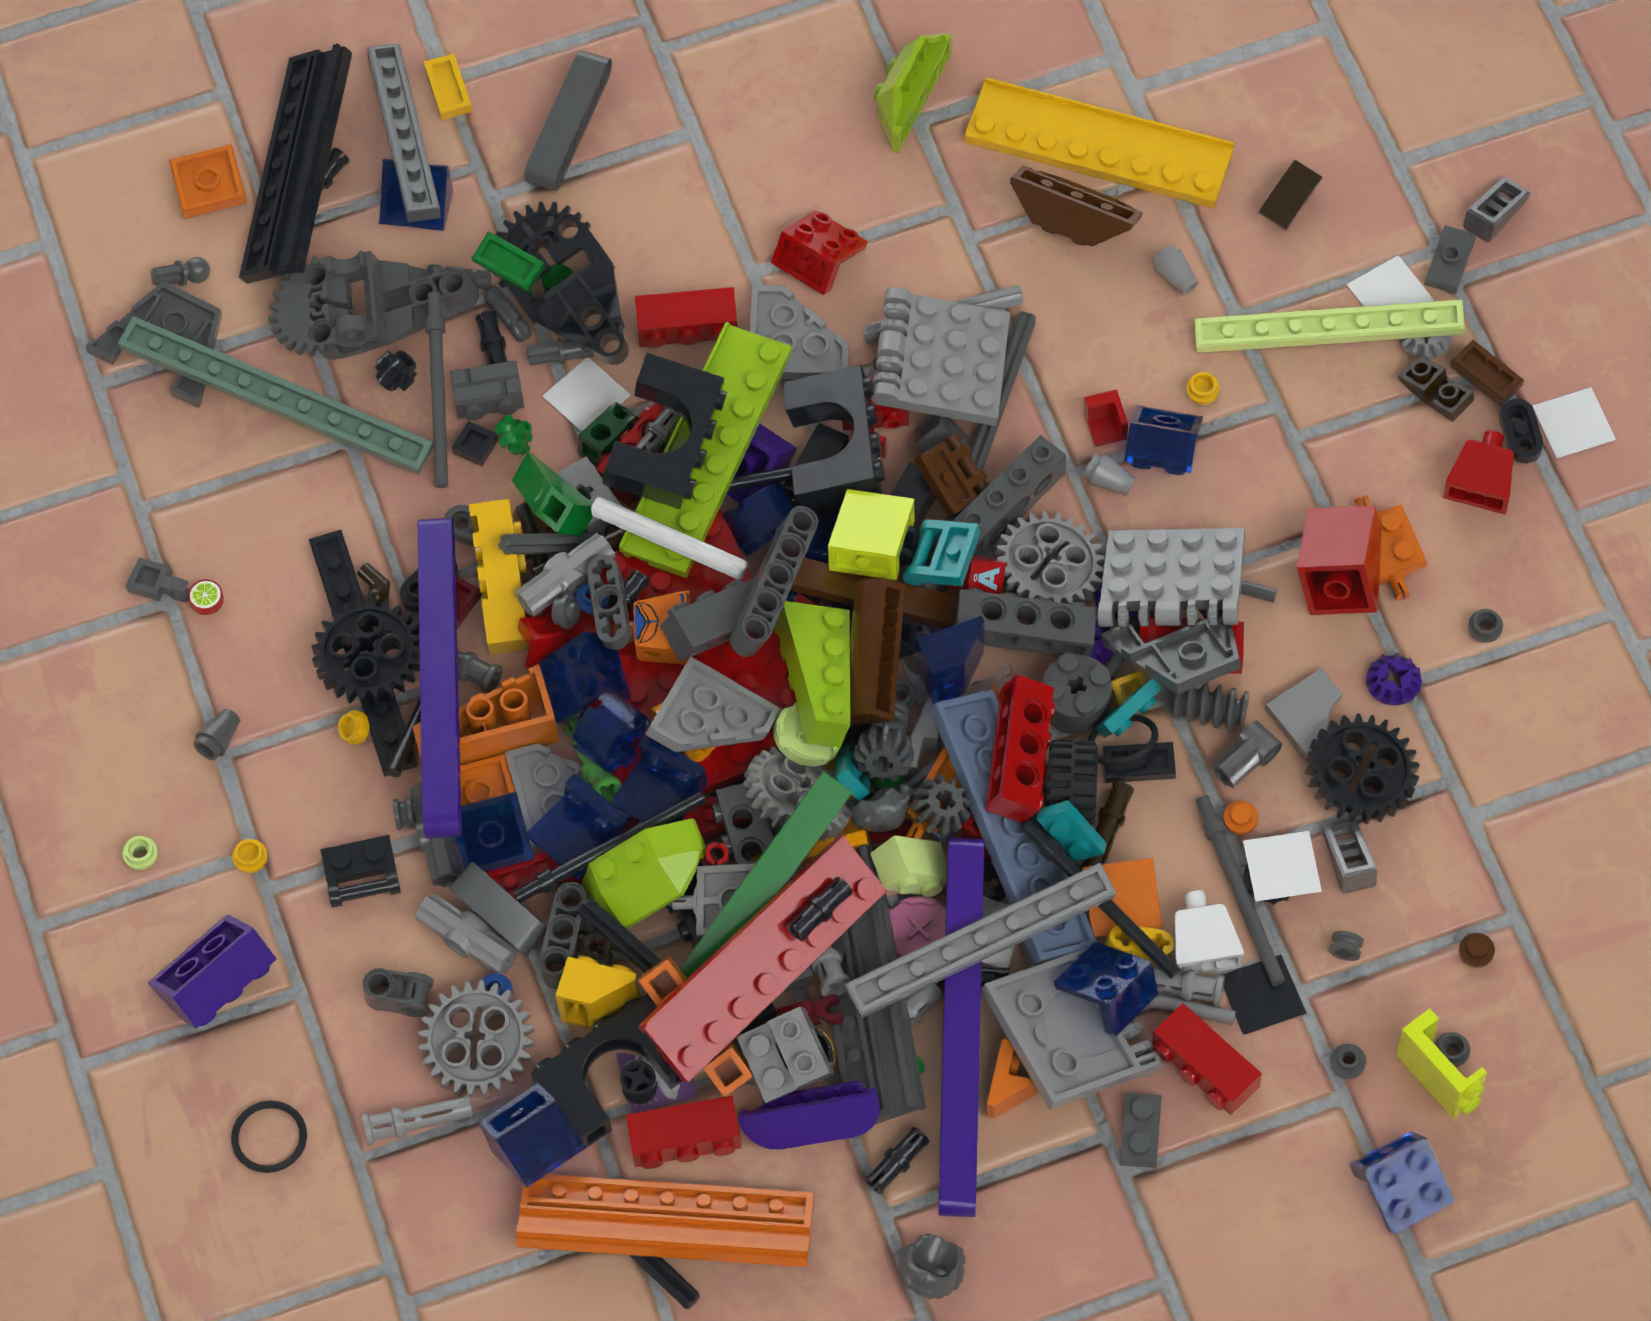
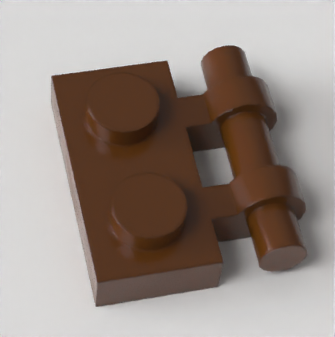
[913,433,988,518]

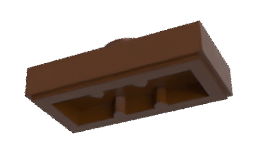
[1450,340,1524,407]

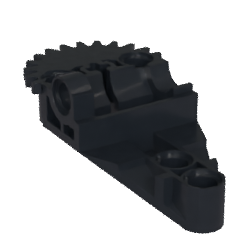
[494,201,629,365]

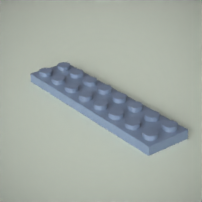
[930,689,1098,966]

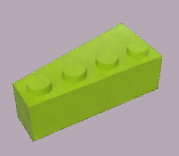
[774,601,850,748]

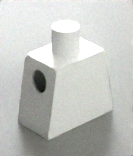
[1174,890,1244,974]

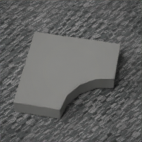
[1265,668,1342,759]

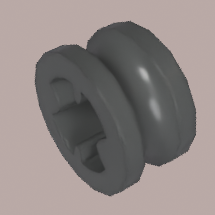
[393,797,415,830]
[1329,931,1364,961]

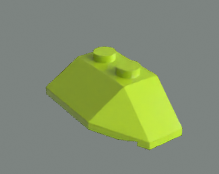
[873,33,952,153]
[581,818,706,929]

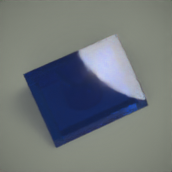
[379,158,453,231]
[455,792,534,873]

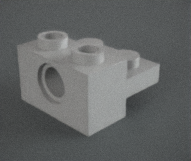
[737,1006,834,1103]

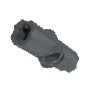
[410,782,462,887]

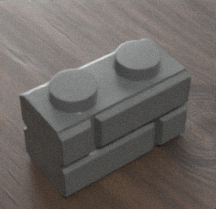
[450,360,524,420]

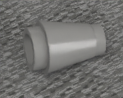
[1152,245,1199,295]
[1083,453,1136,495]

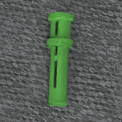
[564,717,623,804]

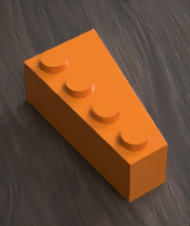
[412,664,560,765]

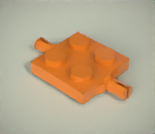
[1354,495,1427,600]

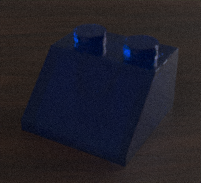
[1124,405,1203,475]
[917,616,985,704]

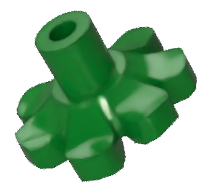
[494,415,533,456]

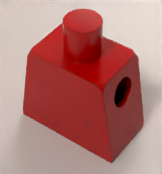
[1443,430,1514,515]

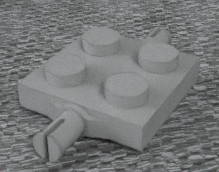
[672,864,755,939]

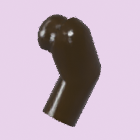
[357,563,390,607]

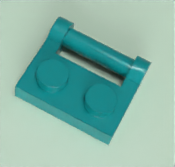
[903,519,981,586]

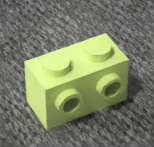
[870,835,947,897]

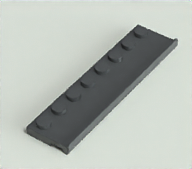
[803,844,926,1124]

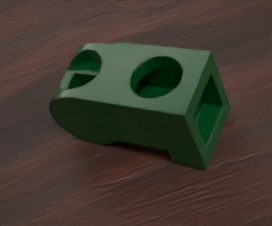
[578,402,639,466]

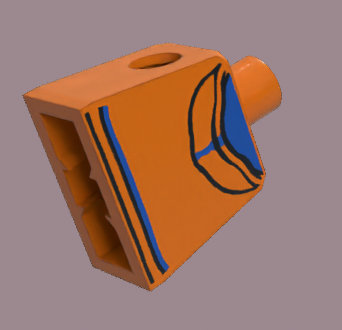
[614,591,693,665]

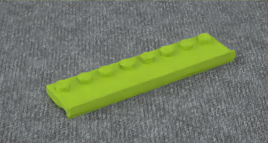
[619,322,793,578]

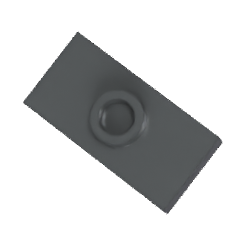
[1424,225,1476,294]

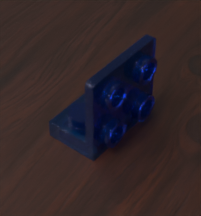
[539,631,631,724]
[611,735,708,824]
[527,773,627,880]
[1054,942,1158,1036]
[1349,1131,1454,1234]

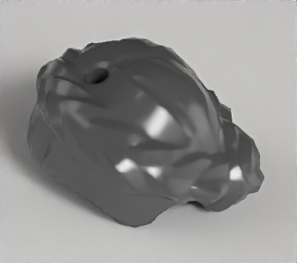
[851,783,915,833]
[898,1233,966,1299]

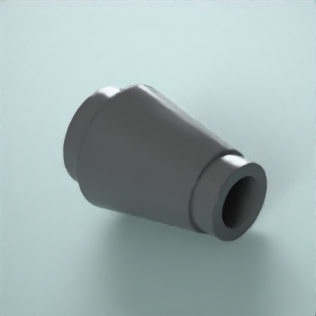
[194,709,241,760]

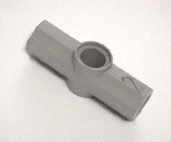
[515,533,615,617]
[415,893,518,975]

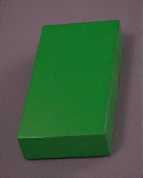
[471,231,546,293]

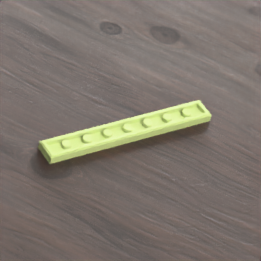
[1194,300,1465,353]

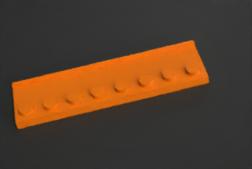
[516,1173,814,1267]

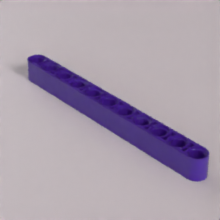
[417,517,462,839]
[938,838,984,1217]

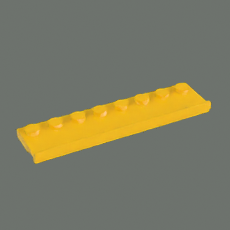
[964,77,1235,209]

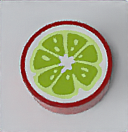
[188,579,224,615]

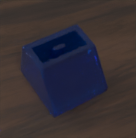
[479,1083,586,1188]

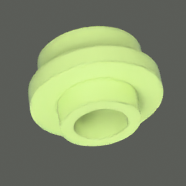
[122,836,158,870]

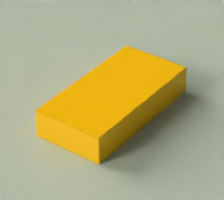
[424,53,473,120]

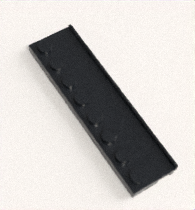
[239,43,352,284]

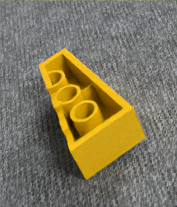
[468,499,529,655]

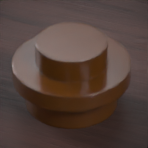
[1459,933,1495,968]

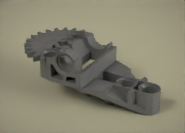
[268,250,480,360]

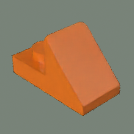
[986,1039,1037,1119]

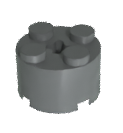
[1042,652,1112,735]

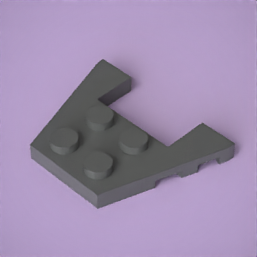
[85,281,222,408]
[1101,610,1240,694]

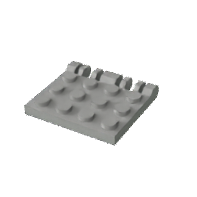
[871,287,1010,426]
[1098,528,1246,627]
[981,946,1165,1110]

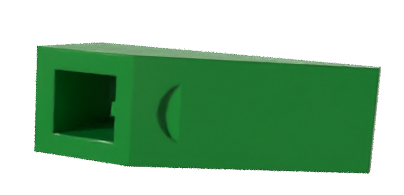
[512,452,593,536]

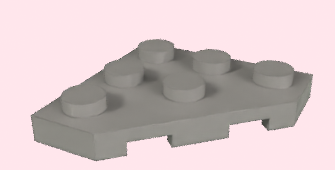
[750,285,850,379]
[645,656,781,752]
[505,743,632,849]

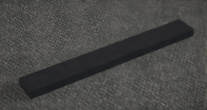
[309,530,418,777]

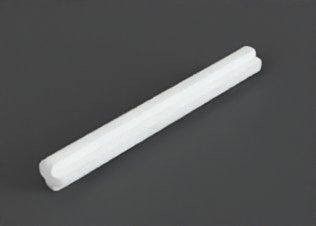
[591,497,748,579]

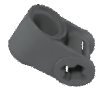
[363,968,434,1018]

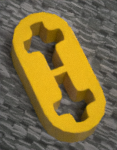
[1105,926,1175,965]

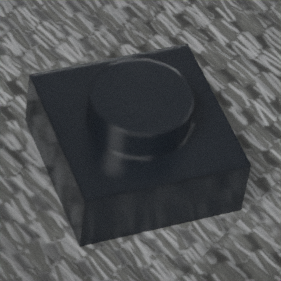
[452,421,498,467]

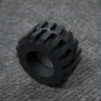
[1046,740,1098,827]

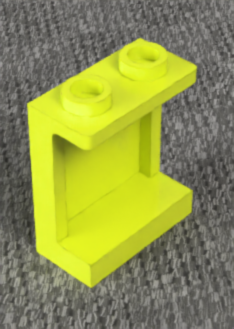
[828,489,915,580]
[1396,1008,1487,1119]

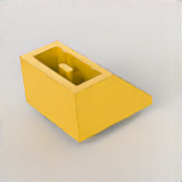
[555,956,641,1030]

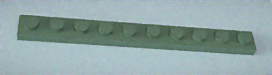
[118,316,433,475]

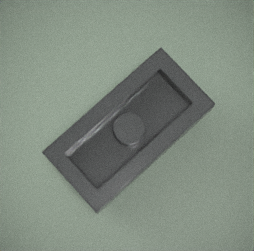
[1120,1093,1162,1168]

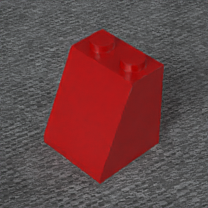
[1296,506,1382,615]

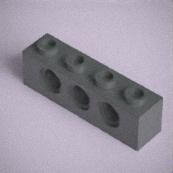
[951,588,1096,656]

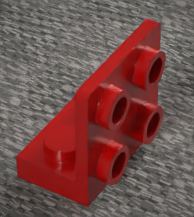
[771,210,868,295]

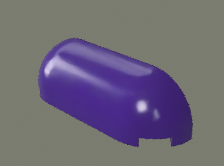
[738,1081,880,1149]

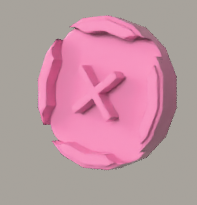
[890,896,946,958]

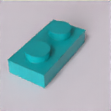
[1095,678,1162,738]
[836,744,870,802]
[1037,800,1106,862]

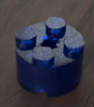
[721,482,797,556]
[572,691,652,773]

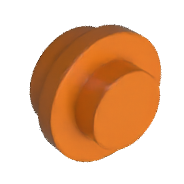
[1223,801,1258,835]

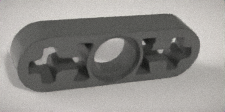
[587,555,632,650]

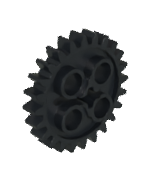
[312,598,420,706]
[1305,713,1420,824]

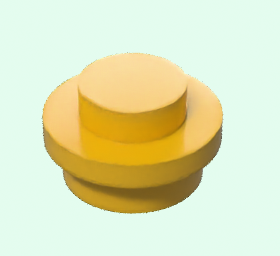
[1186,372,1220,405]
[338,710,370,745]
[232,839,268,873]

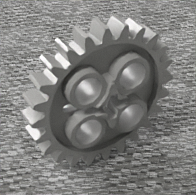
[994,511,1105,604]
[743,747,853,842]
[418,980,535,1097]

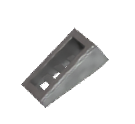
[1463,176,1531,242]
[1322,819,1377,893]

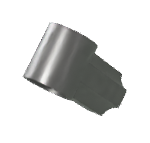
[1212,720,1283,789]

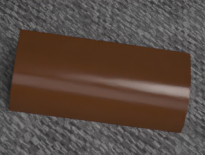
[850,577,905,726]

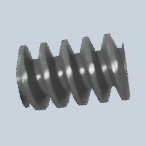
[1173,682,1249,732]

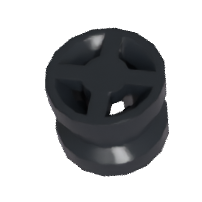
[620,1061,657,1105]

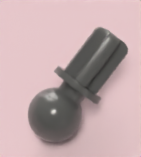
[151,257,210,286]

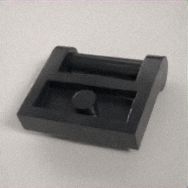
[320,835,401,908]

